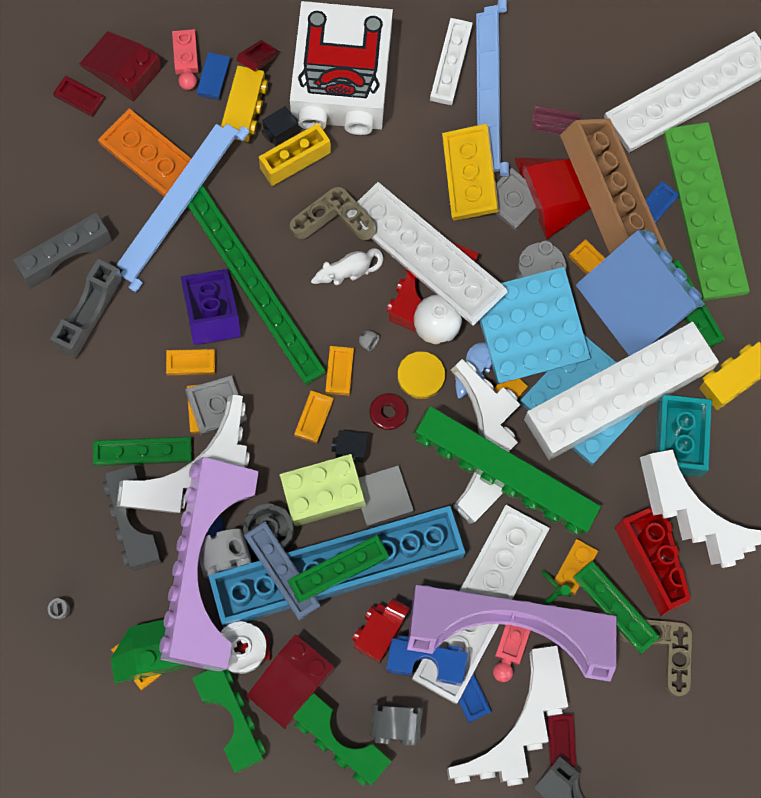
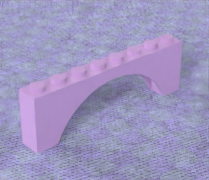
[159,457,258,671]
[407,585,616,681]

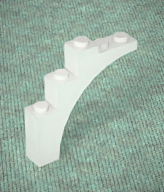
[451,359,520,524]
[116,395,249,514]
[640,450,761,568]
[447,646,568,786]

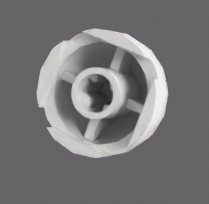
[414,295,462,344]

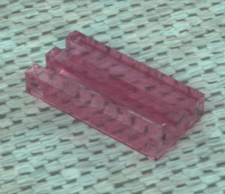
[531,106,580,135]

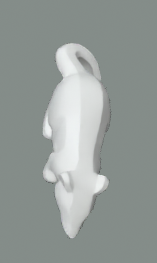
[311,248,383,285]

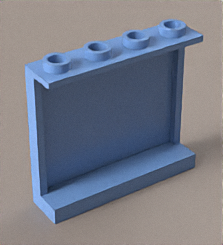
[576,230,705,356]

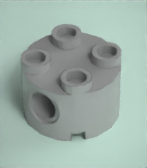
[516,241,566,279]
[199,529,252,578]

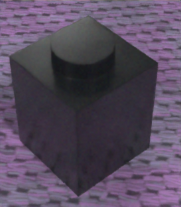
[262,106,299,146]
[331,430,368,463]

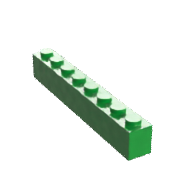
[412,406,601,535]

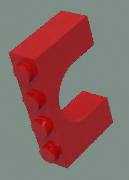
[386,242,479,343]

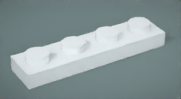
[430,18,472,106]

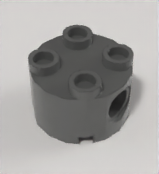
[243,503,294,553]
[370,704,423,745]

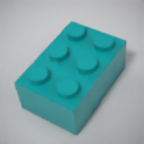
[655,395,712,477]

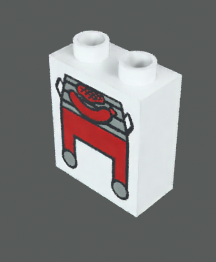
[290,1,393,135]

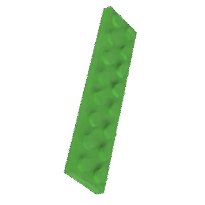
[663,122,750,301]

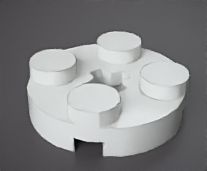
[221,621,267,674]

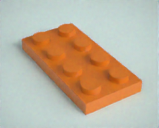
[98,108,191,197]

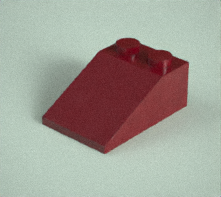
[79,31,161,102]
[246,634,334,729]

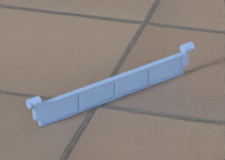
[476,0,509,177]
[116,124,249,293]

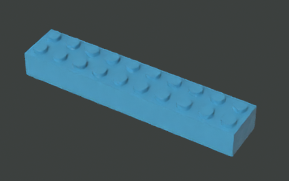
[208,506,465,628]

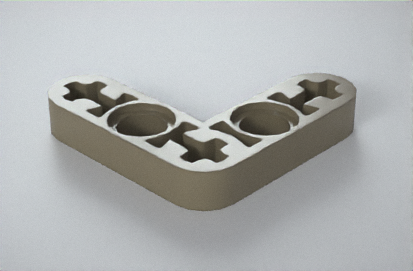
[290,187,376,240]
[617,620,692,697]

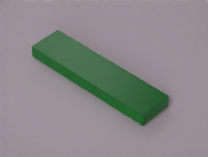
[672,260,725,348]
[93,437,192,466]
[287,535,389,604]
[573,561,660,654]

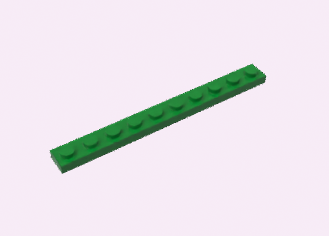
[187,185,325,386]

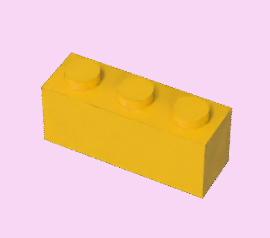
[221,66,268,142]
[259,123,331,186]
[699,342,761,410]

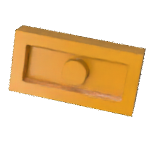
[554,539,598,595]

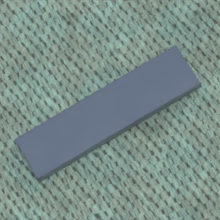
[244,522,320,621]

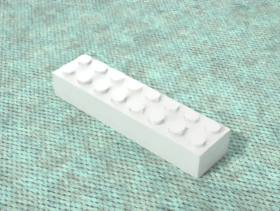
[524,322,719,460]

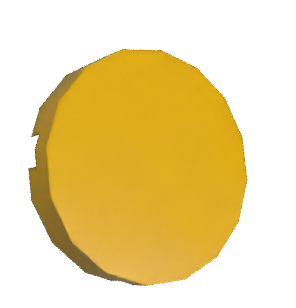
[398,352,445,399]

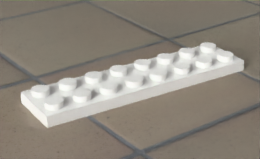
[604,31,761,153]
[346,182,507,325]
[412,505,550,704]

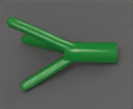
[541,570,572,605]

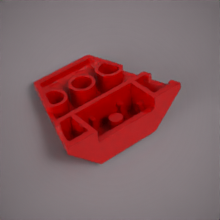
[514,158,591,240]

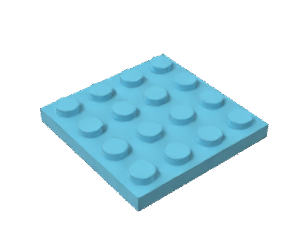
[479,267,590,384]
[520,335,645,466]

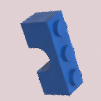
[386,636,468,686]

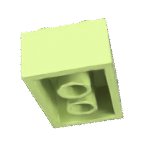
[280,454,366,527]

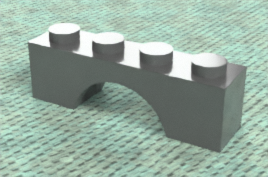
[13,213,112,289]
[50,259,122,359]
[103,465,162,572]
[534,757,583,798]

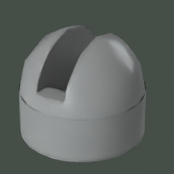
[359,330,380,351]
[48,598,70,619]

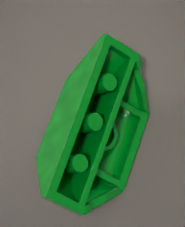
[110,619,193,684]

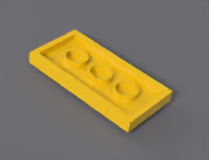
[442,124,499,221]

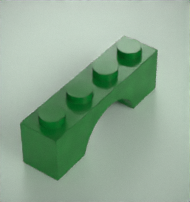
[192,669,266,774]
[293,693,392,787]

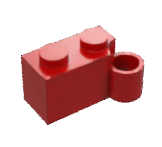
[352,598,410,664]

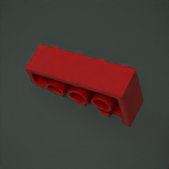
[615,507,691,616]

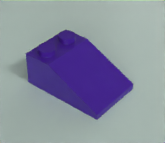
[181,269,241,345]

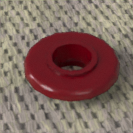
[369,393,407,430]

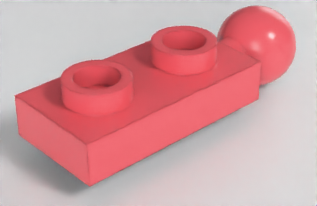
[172,29,199,90]
[493,625,531,683]

